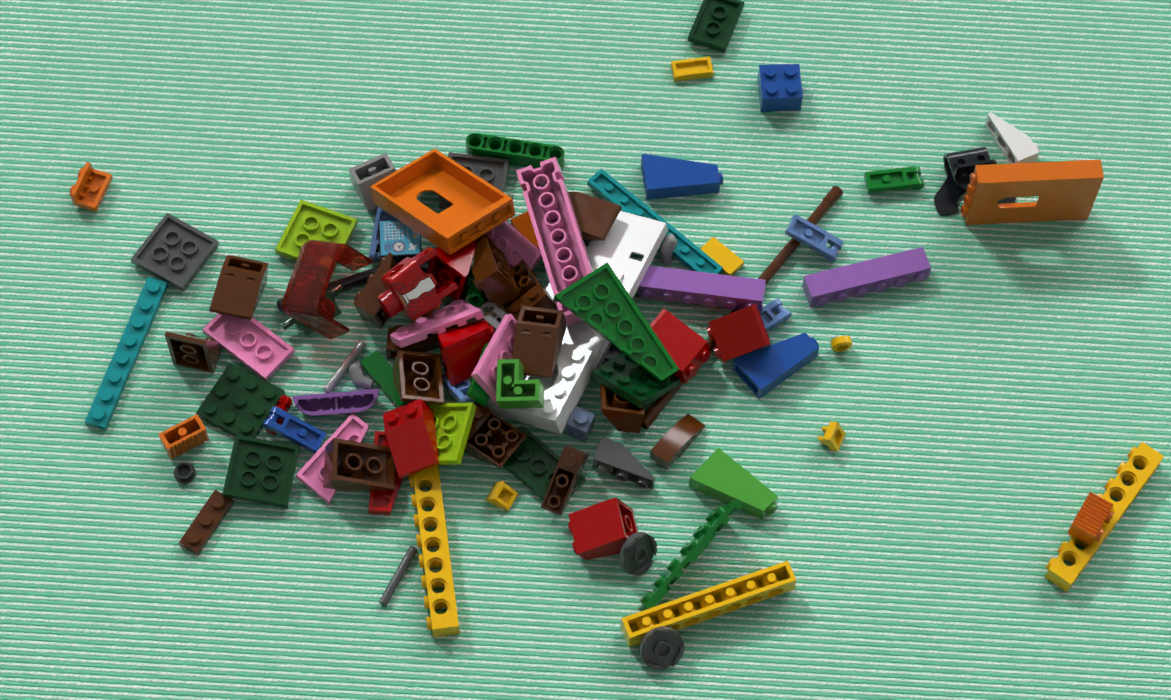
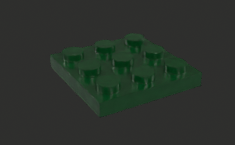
[590,353,680,408]
[196,363,285,438]
[222,435,300,509]

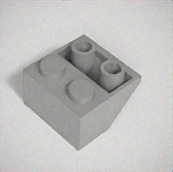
[349,153,396,213]

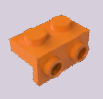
[70,162,113,212]

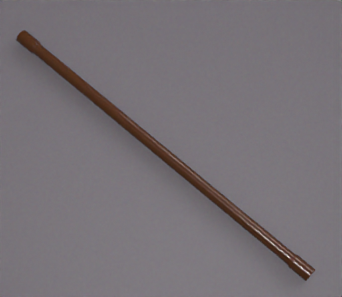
[641,186,843,429]

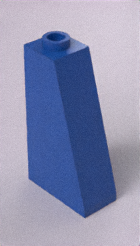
[641,154,723,200]
[732,333,819,399]

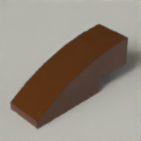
[650,414,705,470]

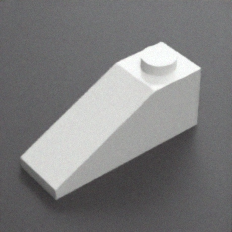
[985,112,1039,164]

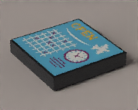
[379,219,422,260]

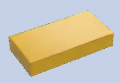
[671,57,714,82]
[700,237,744,276]

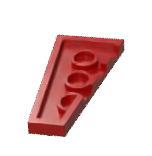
[368,431,403,515]

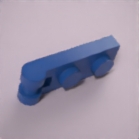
[262,406,327,454]

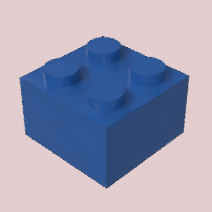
[757,64,803,112]

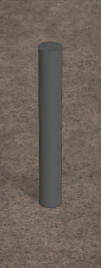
[379,546,418,606]

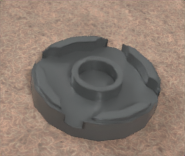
[619,532,657,576]
[639,626,685,670]

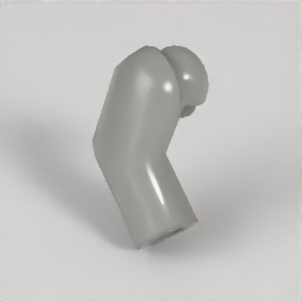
[661,234,677,265]
[348,362,374,390]

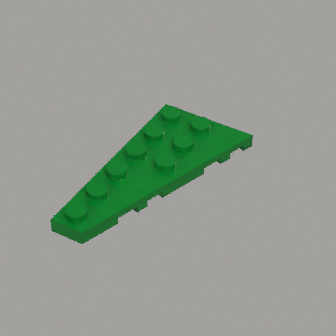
[553,262,679,382]
[638,499,743,611]

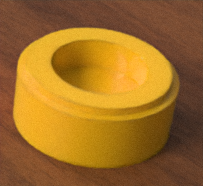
[830,336,853,352]

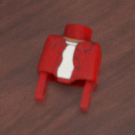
[377,247,458,319]

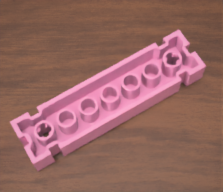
[516,157,593,326]

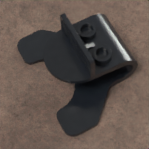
[934,147,1016,216]

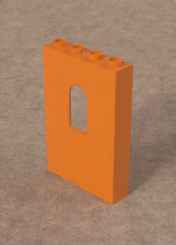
[370,149,515,255]
[961,159,1104,225]

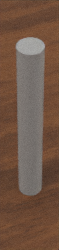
[323,340,366,393]

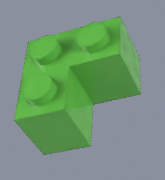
[496,359,545,409]

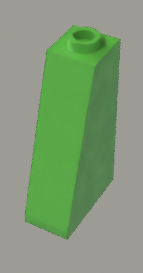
[689,448,778,519]

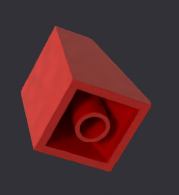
[427,238,478,300]
[706,304,772,362]
[650,309,711,384]
[437,319,494,386]
[568,497,638,560]

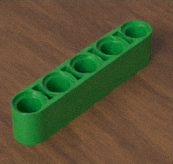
[466,133,564,170]

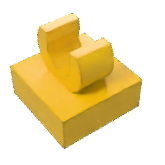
[817,421,846,452]

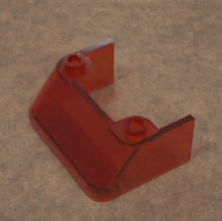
[282,240,373,339]

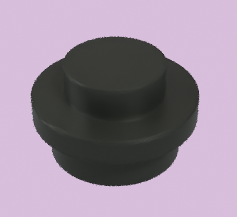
[174,462,196,484]

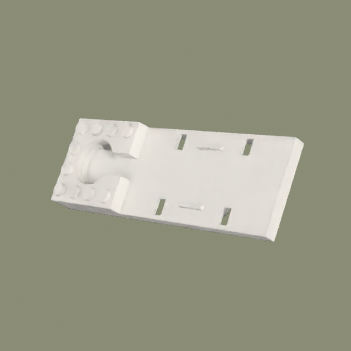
[485,211,668,434]

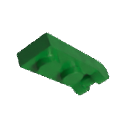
[864,166,924,193]

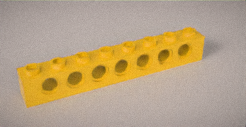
[1045,442,1164,592]
[409,465,460,637]
[621,561,796,647]

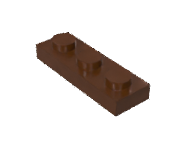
[179,490,234,555]

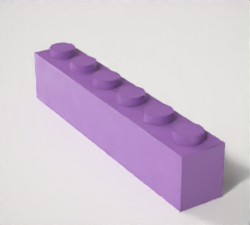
[802,247,931,307]
[637,266,766,312]

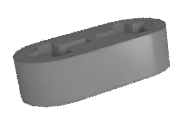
[480,303,507,332]

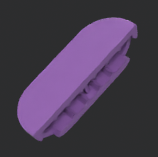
[292,389,379,416]

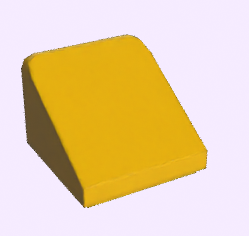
[486,481,519,511]

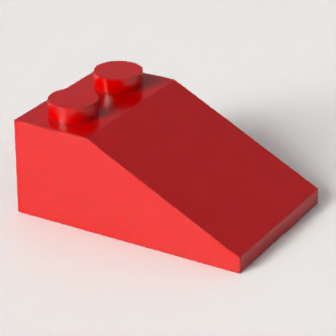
[383,398,439,479]

